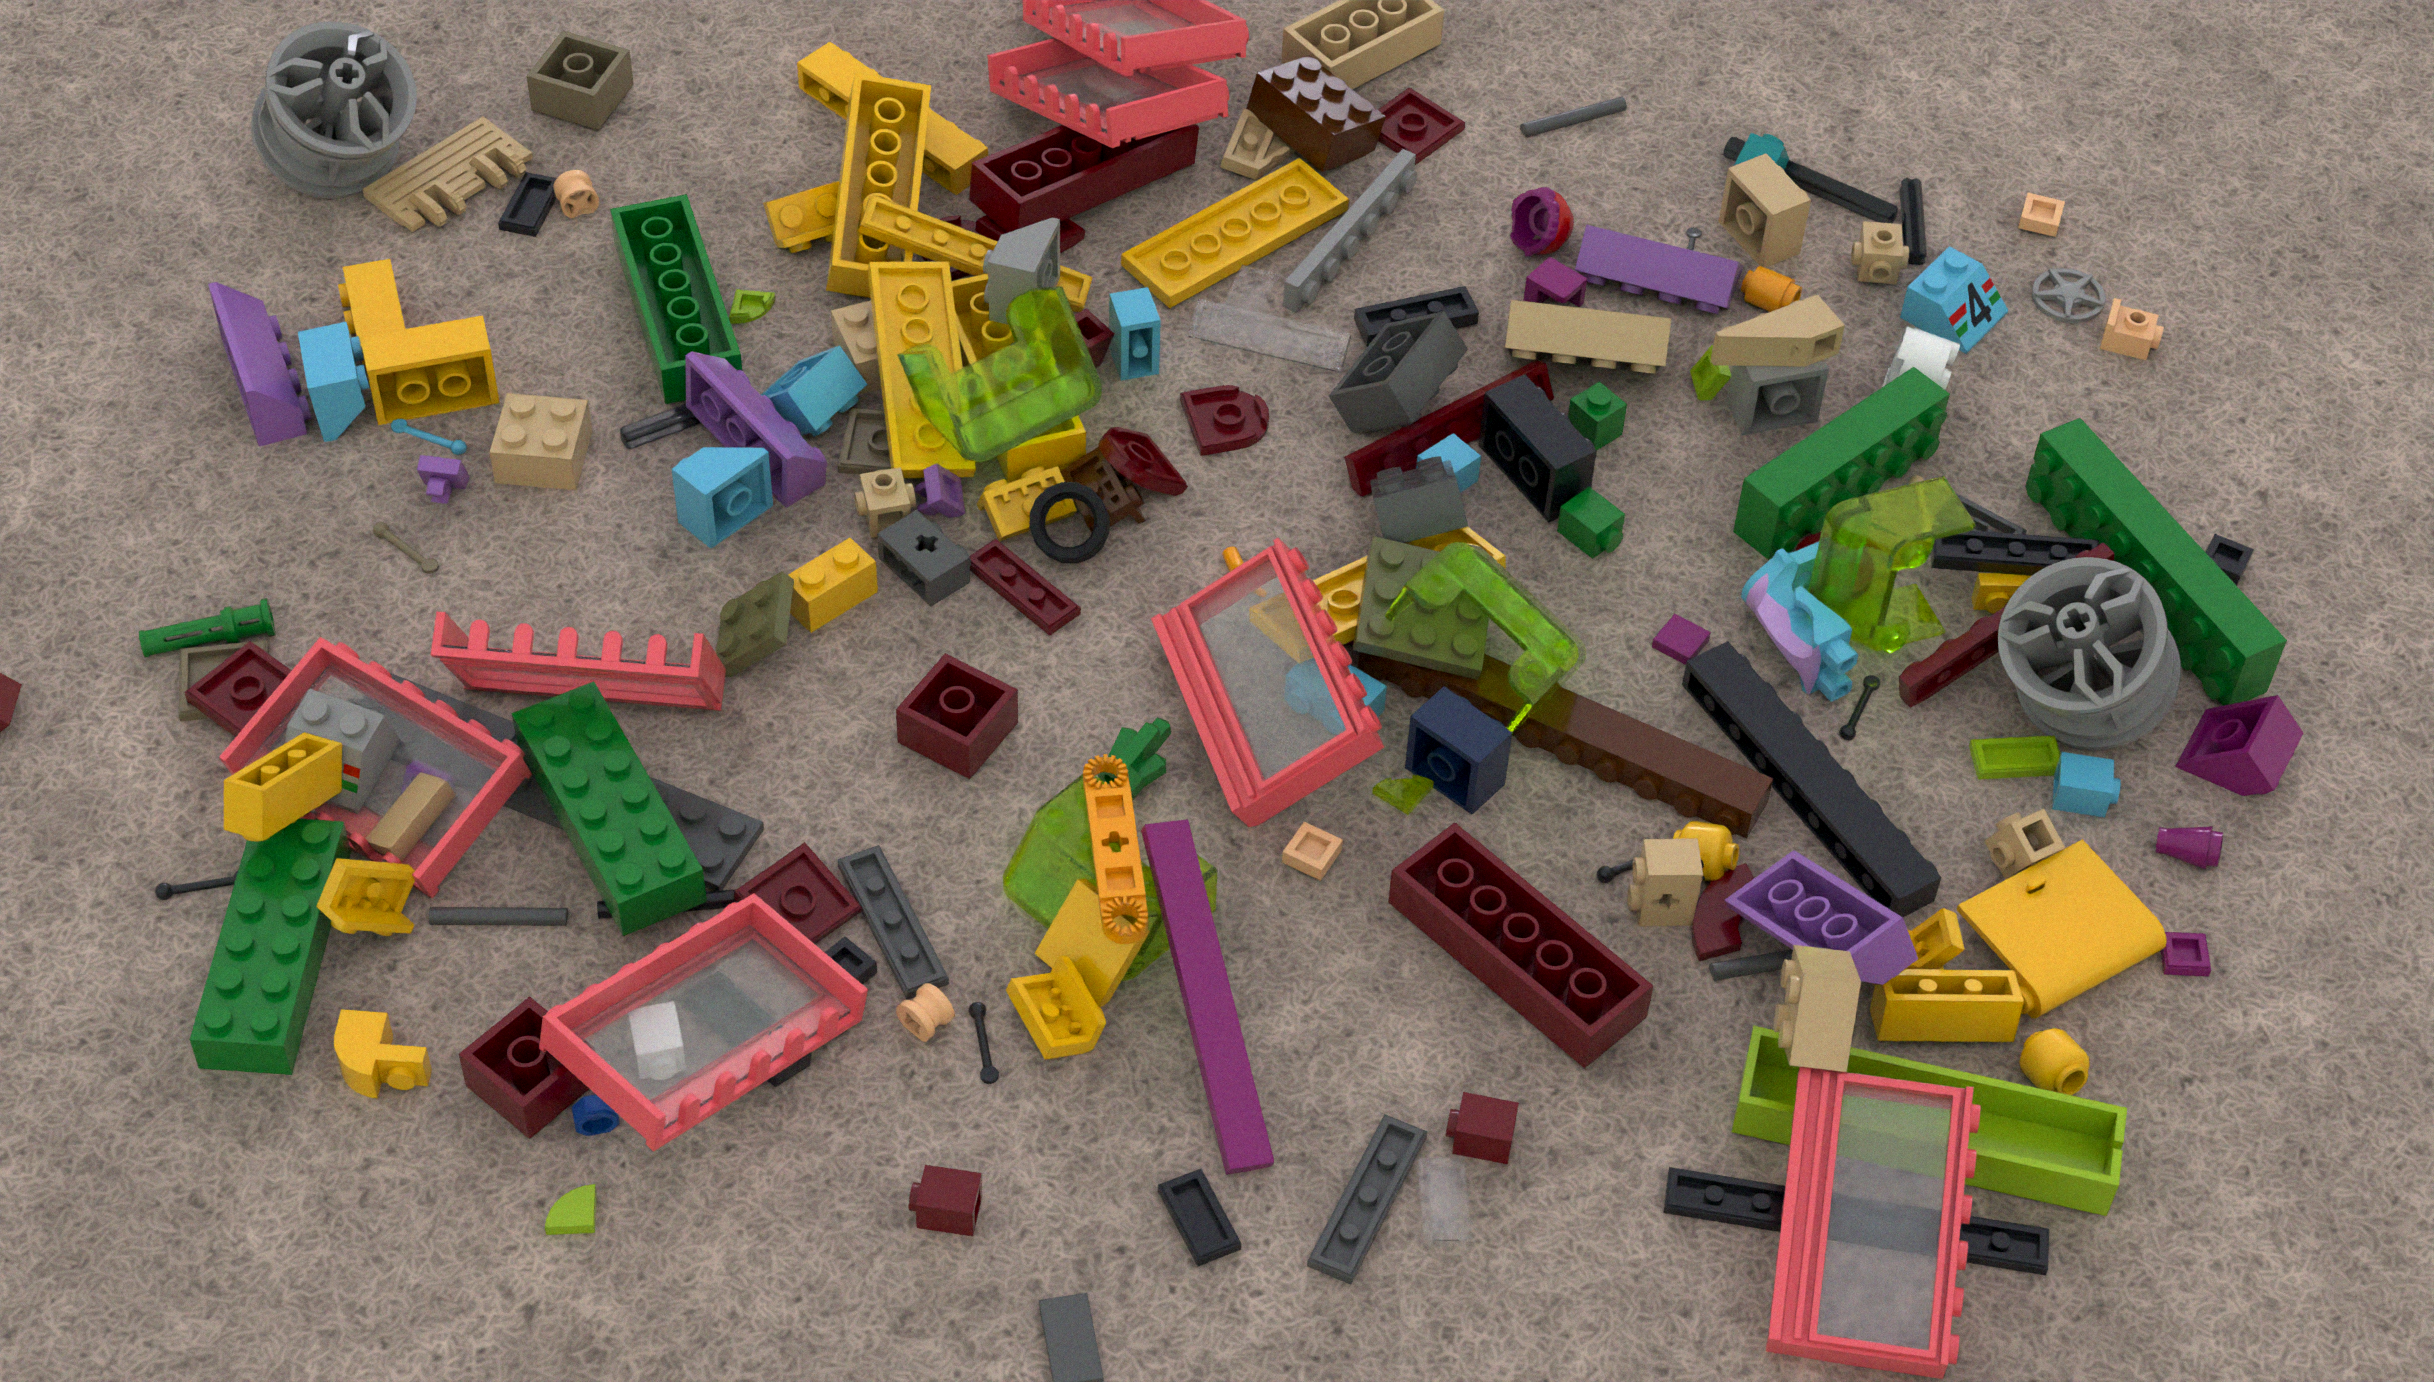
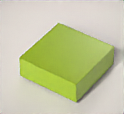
[1690,345,1731,401]

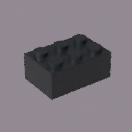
[1478,374,1597,523]

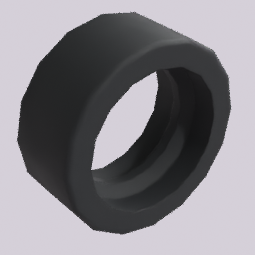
[1029,482,1110,563]

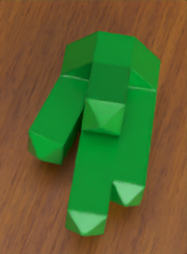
[1098,718,1171,800]

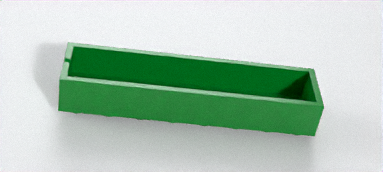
[2025,418,2287,706]

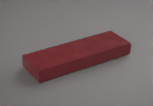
[970,538,1081,636]

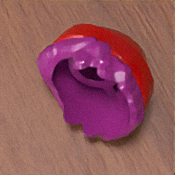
[1510,187,1574,257]

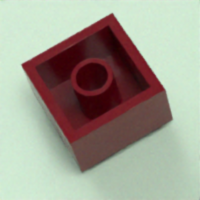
[896,653,1018,779]
[459,996,594,1139]

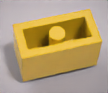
[788,537,878,633]

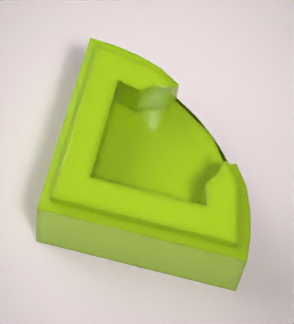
[729,289,776,324]
[545,1184,597,1235]

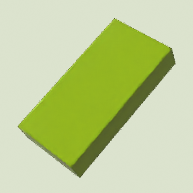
[1969,735,2061,780]

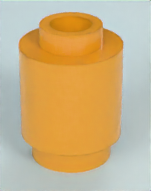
[1741,266,1802,312]

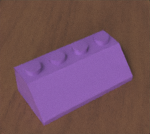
[1575,225,1743,314]
[208,282,311,447]
[685,351,827,508]
[1725,850,1918,985]

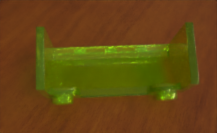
[1808,476,1975,653]

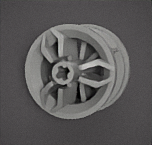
[251,21,417,199]
[1998,557,2181,751]

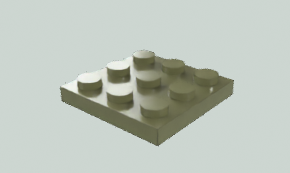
[1352,536,1496,680]

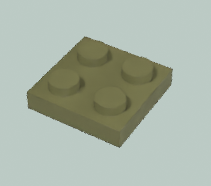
[715,571,794,677]

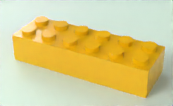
[826,72,931,298]
[952,274,1086,483]

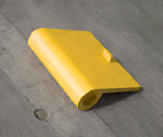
[1957,839,2166,1019]

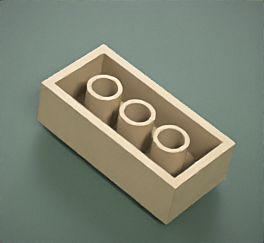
[1281,0,1444,90]
[1505,300,1672,374]

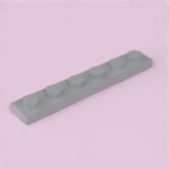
[1283,149,1417,313]

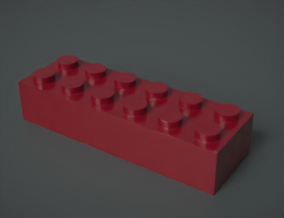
[969,88,1199,233]
[1388,822,1653,1069]

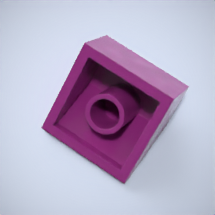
[2176,695,2303,796]

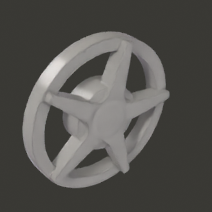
[2032,268,2106,323]

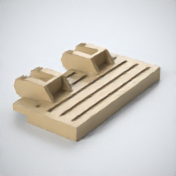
[363,116,533,232]

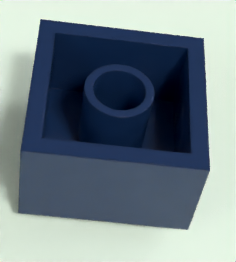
[1405,686,1512,815]

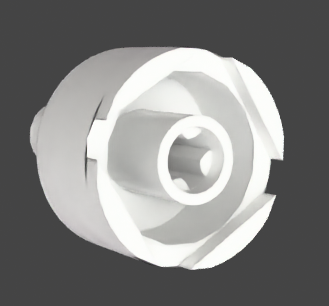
[1882,326,1960,390]

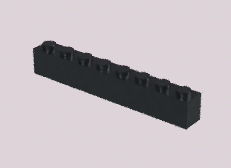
[1682,641,1942,917]

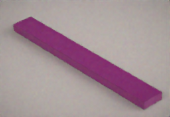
[1141,819,1275,1175]

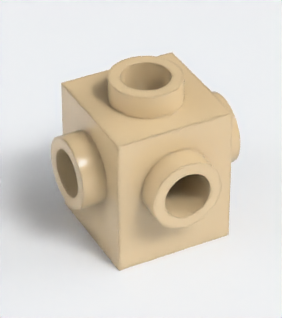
[1851,221,1909,284]
[854,467,916,538]
[1984,808,2065,880]

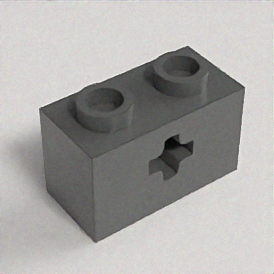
[877,510,971,606]

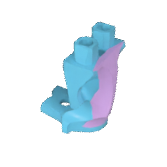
[1741,541,1858,702]

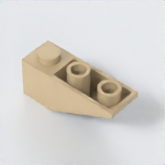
[1710,294,1845,367]

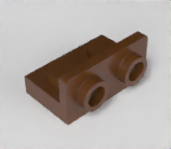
[1060,446,1146,532]

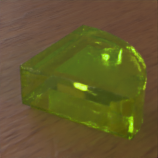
[1372,775,1434,815]

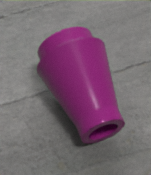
[2156,826,2223,870]

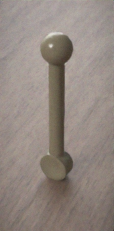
[373,522,439,574]

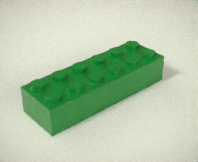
[610,194,743,404]
[1733,367,1950,560]
[511,681,707,936]
[189,819,351,1075]

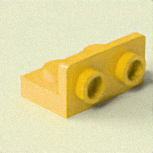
[763,181,839,253]
[977,466,1077,542]

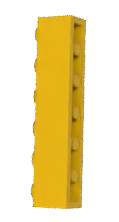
[797,42,988,195]

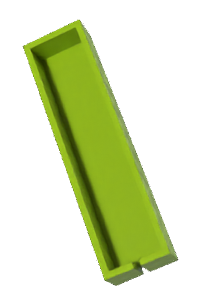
[1731,1025,2127,1216]

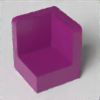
[1523,257,1588,307]

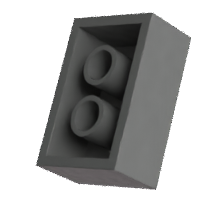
[1329,311,1468,433]
[1370,456,1468,543]

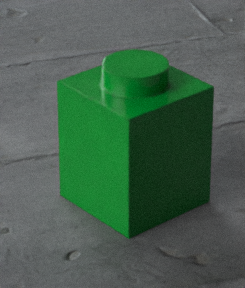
[1568,381,1627,451]
[1557,487,1625,559]

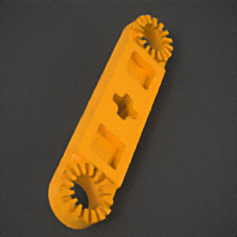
[1083,754,1148,944]

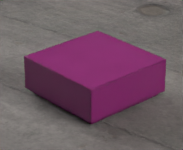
[1652,613,1711,665]
[2160,932,2211,977]

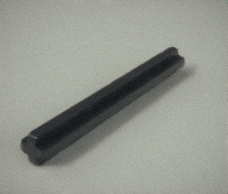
[1724,137,1898,223]

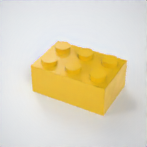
[360,315,500,425]

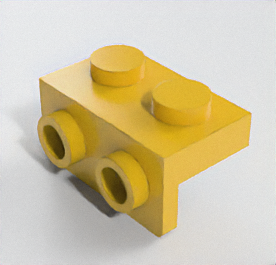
[316,858,415,936]
[1006,955,1106,1060]

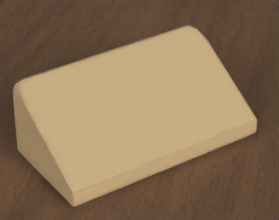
[366,772,456,862]

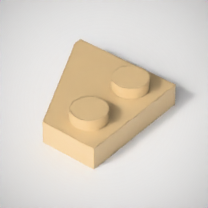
[1220,108,1296,180]

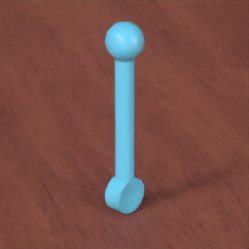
[391,419,467,455]

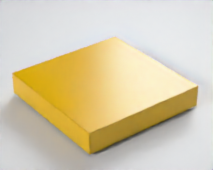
[1034,879,1150,1007]

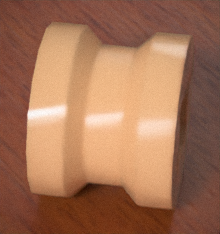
[553,170,599,218]
[896,983,955,1042]

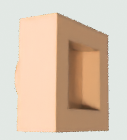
[2018,193,2065,237]
[1282,822,1343,881]

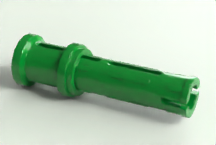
[139,598,276,658]

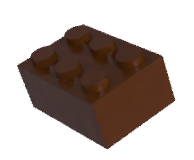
[1246,55,1386,172]

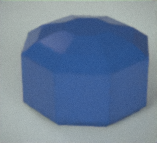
[572,1094,620,1136]

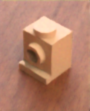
[2100,298,2164,360]

